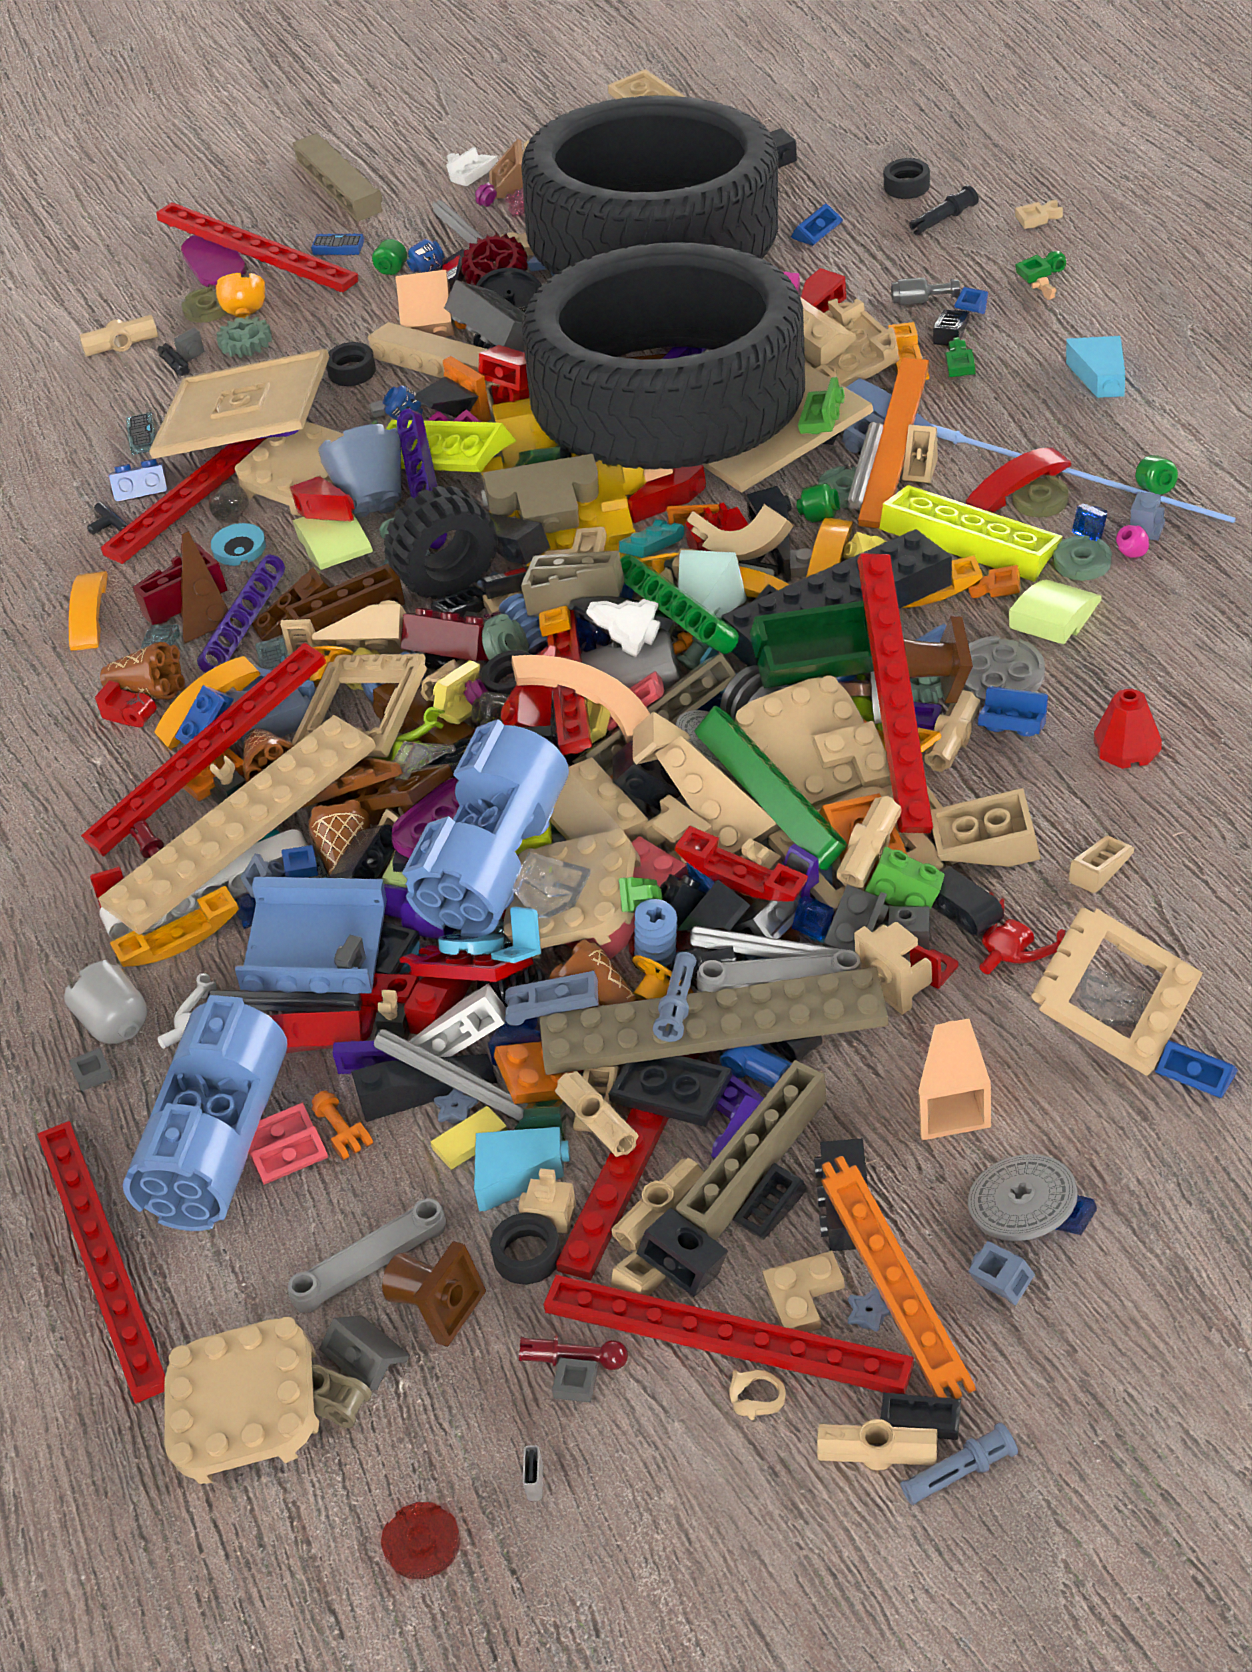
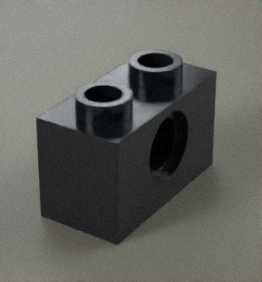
[636,1207,728,1297]

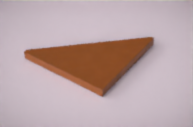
[300,757,403,809]

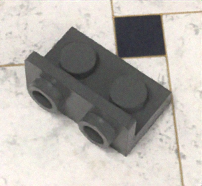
[822,884,889,952]

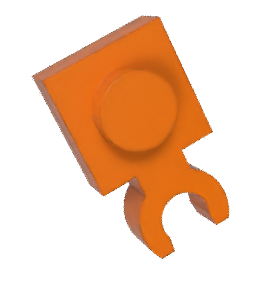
[968,565,1020,598]

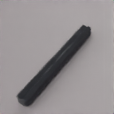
[207,990,363,1012]

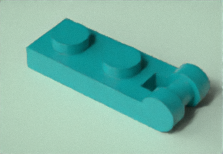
[619,519,684,558]

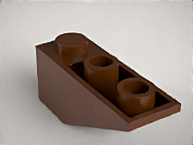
[252,567,334,642]

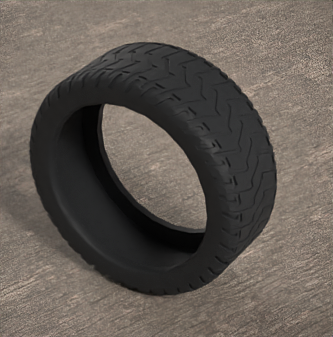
[521,95,778,275]
[522,243,805,469]

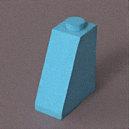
[1066,336,1125,398]
[474,1127,570,1211]

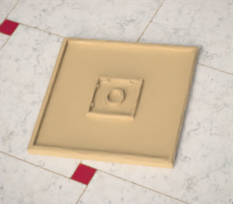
[149,349,329,459]
[702,363,874,492]

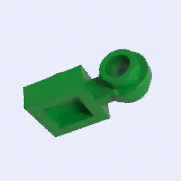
[1015,251,1066,284]
[945,337,976,377]

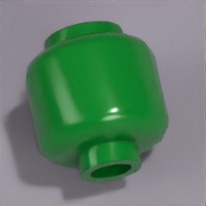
[372,239,408,275]
[1135,455,1178,495]
[797,483,840,523]

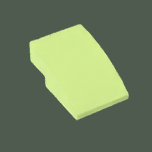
[293,513,373,570]
[1009,580,1102,645]

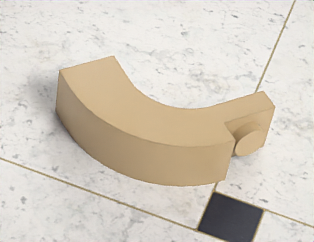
[686,504,794,560]

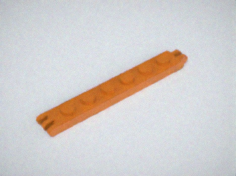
[822,1156,976,1399]

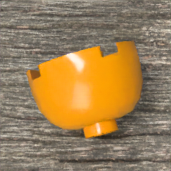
[216,273,265,319]

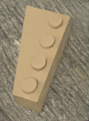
[655,736,780,856]

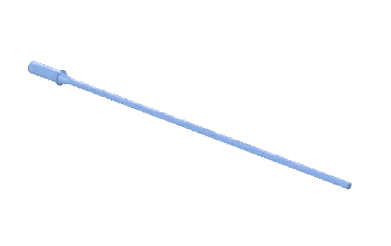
[931,424,1236,523]

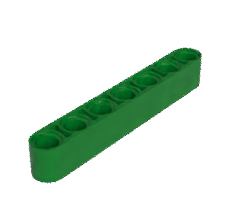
[620,555,739,654]
[694,706,848,871]

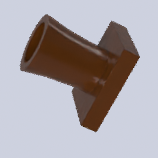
[903,616,973,703]
[367,764,453,813]
[382,1241,486,1347]

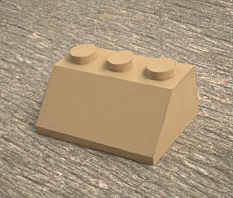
[800,297,857,367]
[550,757,648,842]

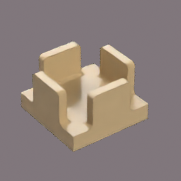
[642,795,713,873]
[854,922,932,1015]

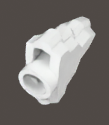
[586,599,660,658]

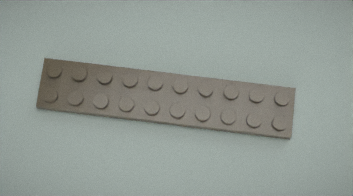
[539,967,889,1075]

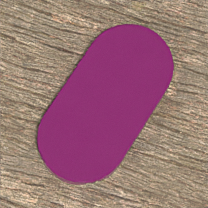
[181,235,246,288]
[392,778,460,858]

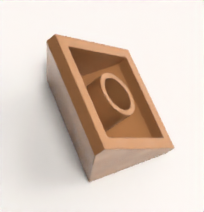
[489,138,523,199]

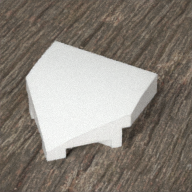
[446,147,498,186]

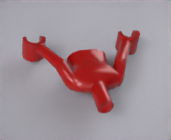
[979,892,1066,975]

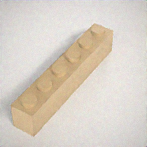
[368,322,491,389]

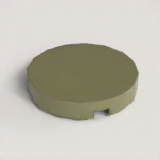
[181,287,227,323]
[1012,475,1069,518]

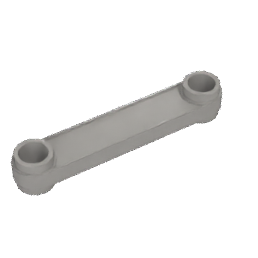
[697,950,861,992]
[288,1198,446,1313]

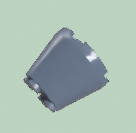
[318,424,402,518]

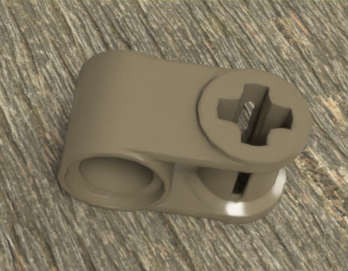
[312,1364,372,1428]

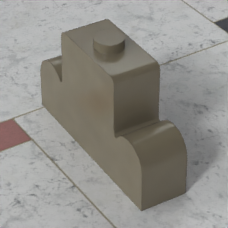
[483,454,599,533]

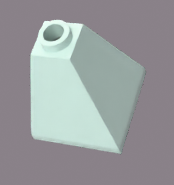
[678,550,747,617]

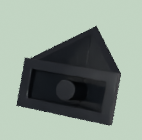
[415,376,479,418]
[677,880,750,931]

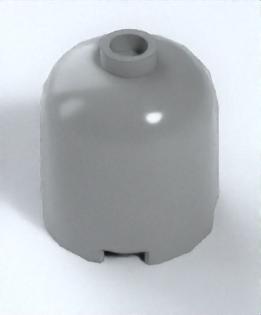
[64,960,147,1044]

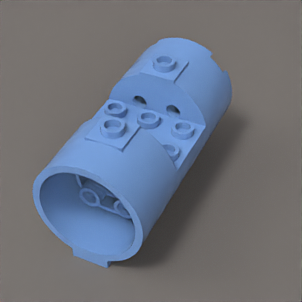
[402,719,569,937]
[123,995,287,1231]

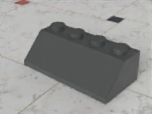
[444,280,525,353]

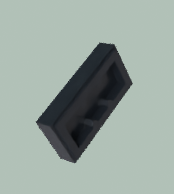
[880,1392,961,1440]

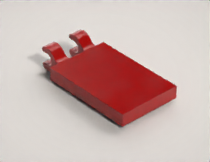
[399,945,533,982]

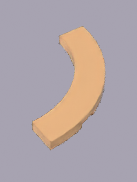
[512,655,650,743]

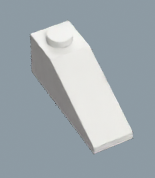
[409,983,506,1057]

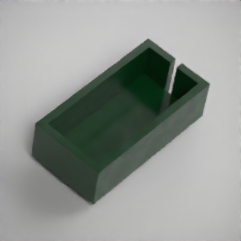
[749,601,874,688]

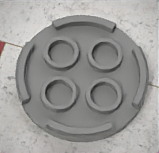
[962,636,1045,703]

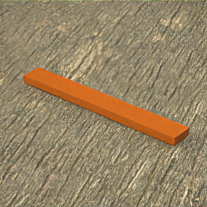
[858,357,929,528]

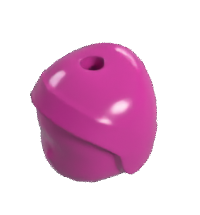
[1116,525,1149,558]

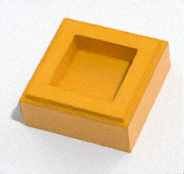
[539,605,571,637]

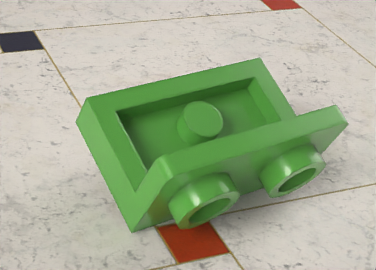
[798,377,845,434]
[865,847,944,909]

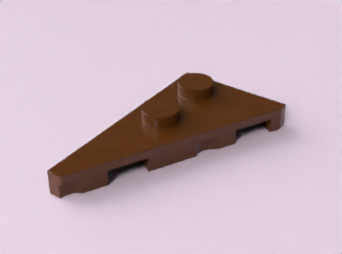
[181,531,234,645]

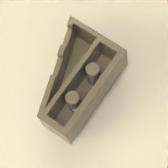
[521,551,624,616]

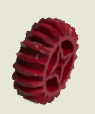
[461,232,528,286]

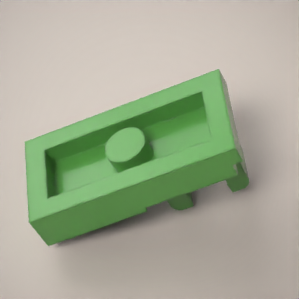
[619,877,662,913]

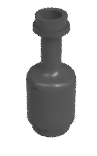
[891,277,960,306]

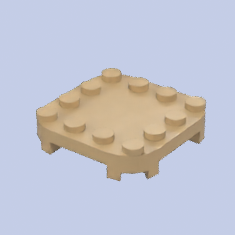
[805,298,899,388]
[235,422,344,516]
[735,676,865,806]
[503,829,641,959]
[165,1317,319,1484]

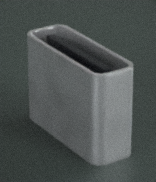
[523,1445,543,1501]

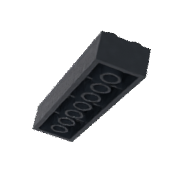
[721,529,952,667]

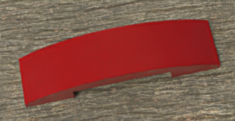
[966,448,1071,513]
[675,826,808,902]

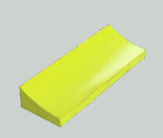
[386,420,516,472]
[879,485,1063,582]

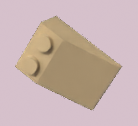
[312,600,410,655]
[931,788,1041,867]

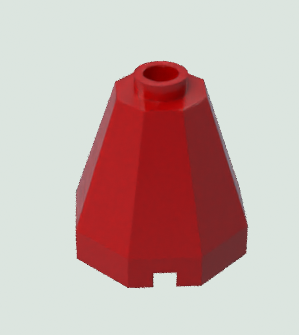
[1094,688,1162,769]

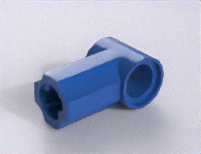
[720,1044,792,1088]

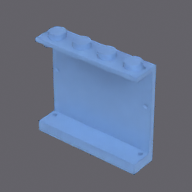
[235,877,387,994]

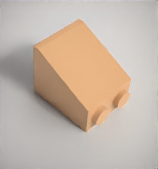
[396,270,454,337]
[918,1018,991,1140]

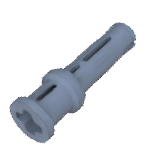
[653,952,697,1042]
[900,1422,1018,1506]

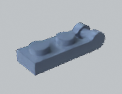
[505,971,598,1026]

